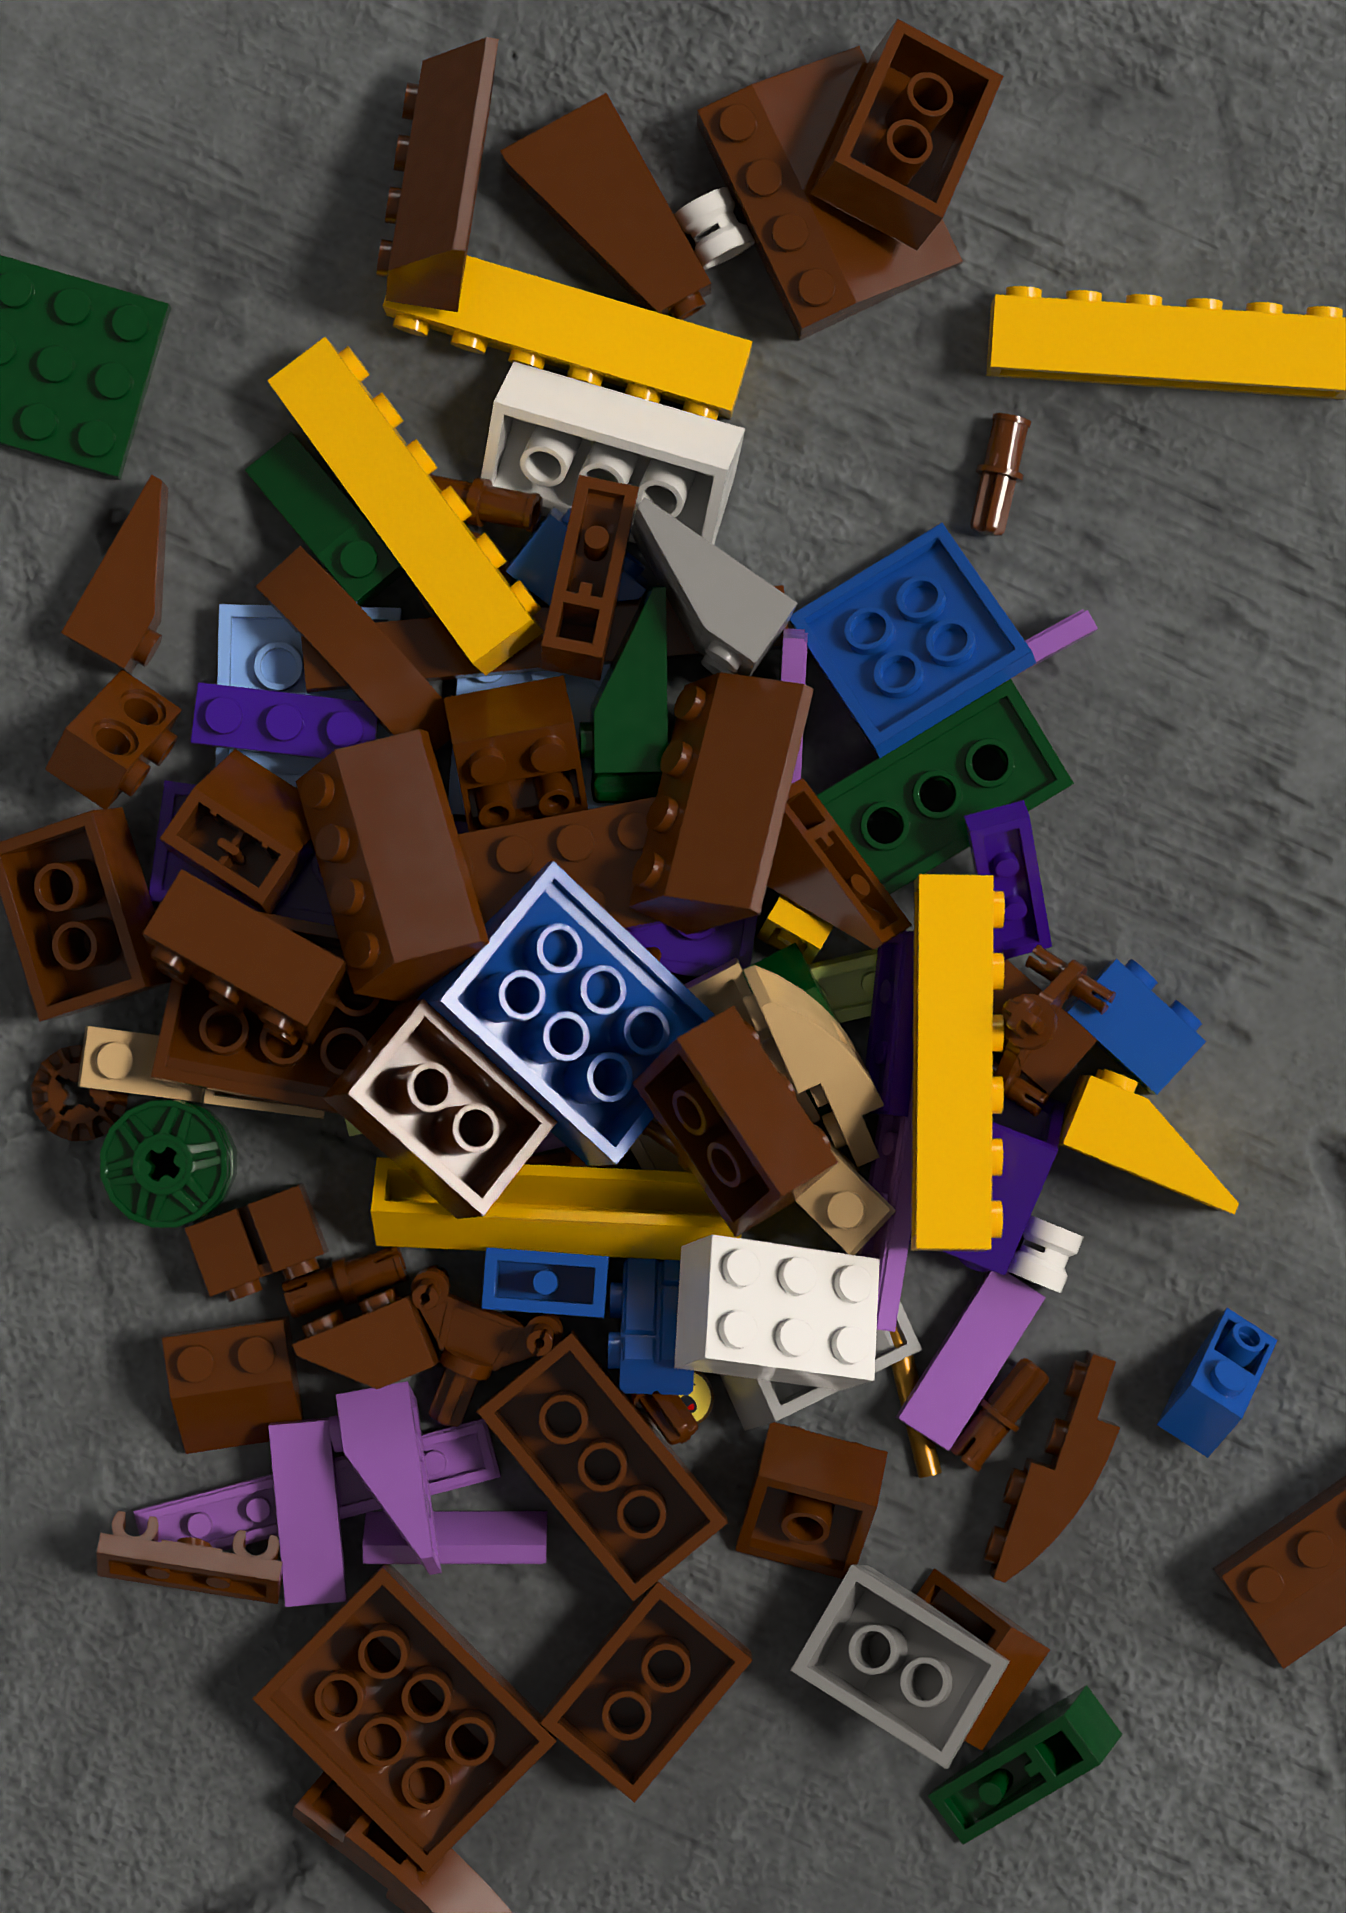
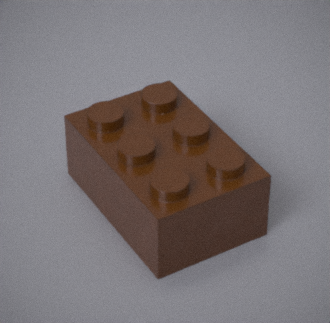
[810,19,1004,251]
[0,807,172,1022]
[143,869,350,1046]
[323,999,557,1219]
[633,1005,838,1238]
[540,1577,753,1803]

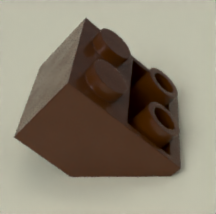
[443,675,588,832]
[160,749,314,914]
[292,1286,440,1390]

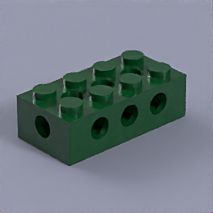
[816,679,1074,894]

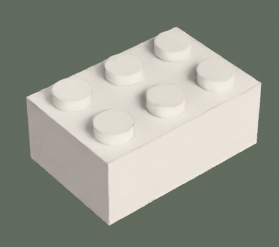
[674,1234,880,1390]

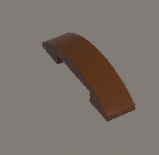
[255,546,451,754]

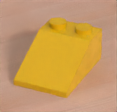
[1059,1069,1239,1215]

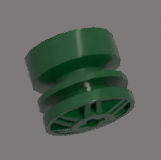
[100,1100,237,1228]

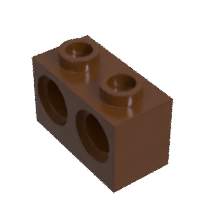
[45,669,182,810]

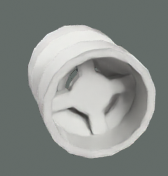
[675,187,755,270]
[1007,1215,1084,1293]

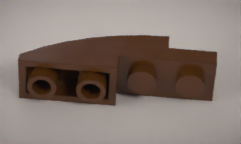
[983,1350,1120,1583]
[292,1771,512,1913]

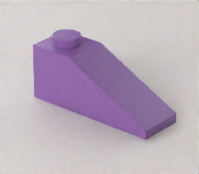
[329,1381,442,1575]

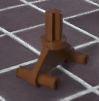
[993,944,1116,1117]
[411,1265,563,1427]

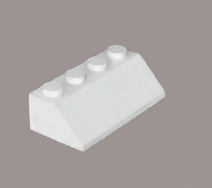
[481,361,745,545]

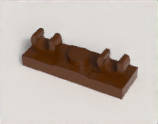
[96,1511,283,1604]

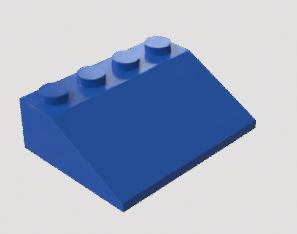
[416,861,716,1166]

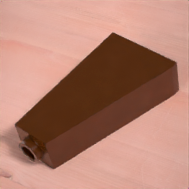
[500,93,712,320]

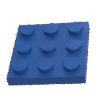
[790,523,1036,758]

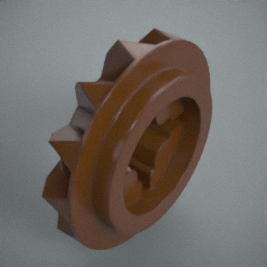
[31,1045,129,1141]

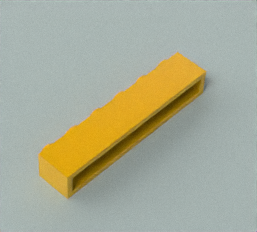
[383,255,753,420]
[986,286,1346,400]
[267,337,544,676]
[911,874,1005,1252]
[371,1157,742,1260]

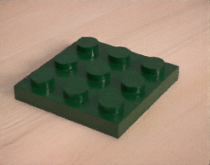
[0,255,171,480]

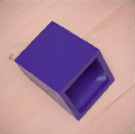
[909,1097,1066,1275]

